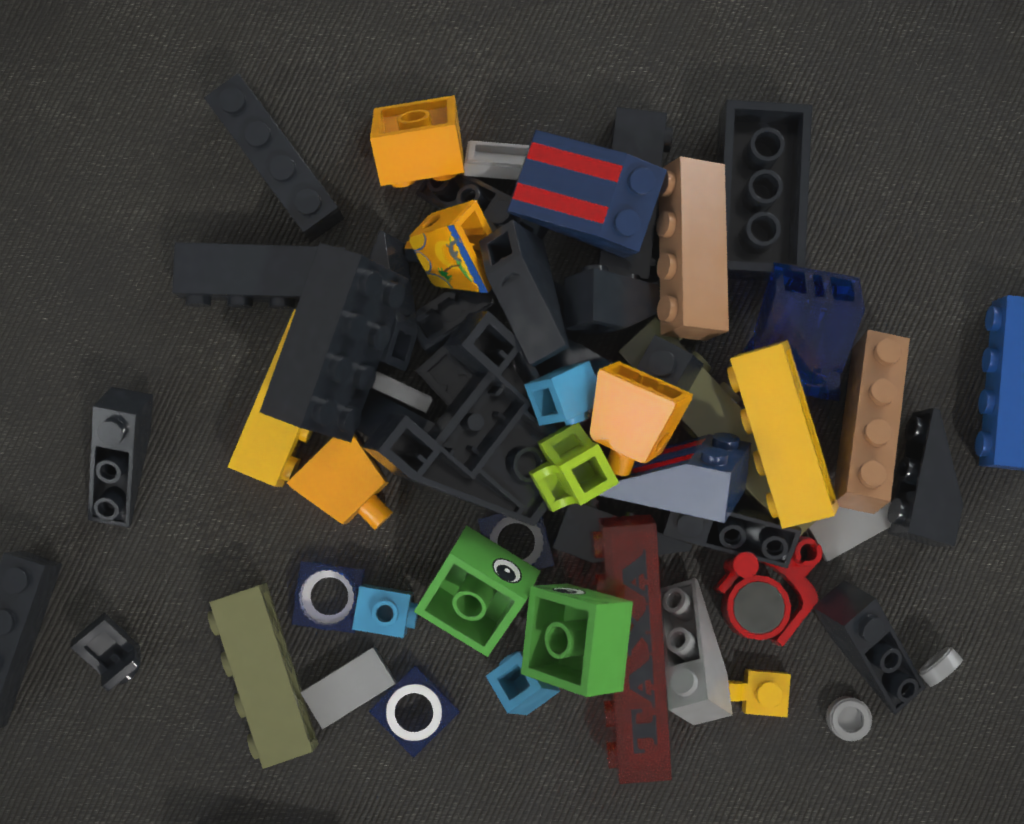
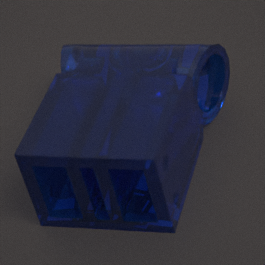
[742,262,865,401]

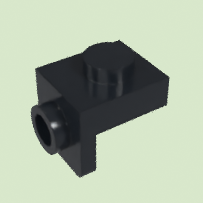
[71,612,141,691]

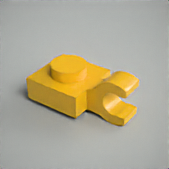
[728,669,791,717]

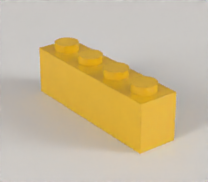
[228,309,313,487]
[727,340,839,529]

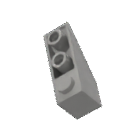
[657,578,733,725]

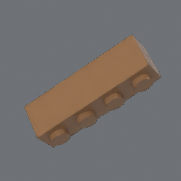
[656,156,729,341]
[834,330,910,514]

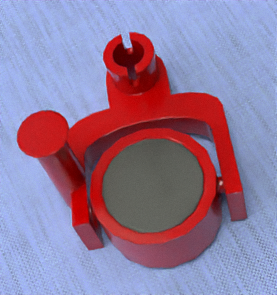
[712,536,823,646]

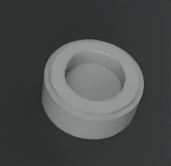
[919,647,963,687]
[826,696,872,741]

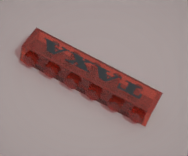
[592,514,672,784]

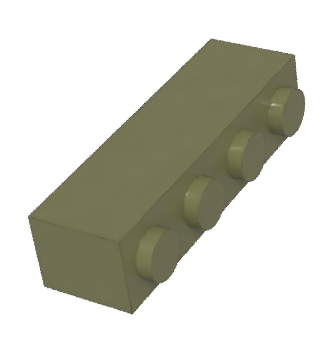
[208,583,319,769]

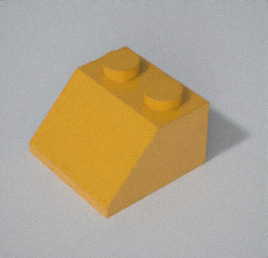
[370,95,464,188]

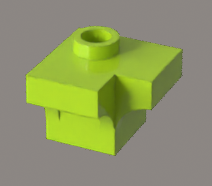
[528,423,619,512]

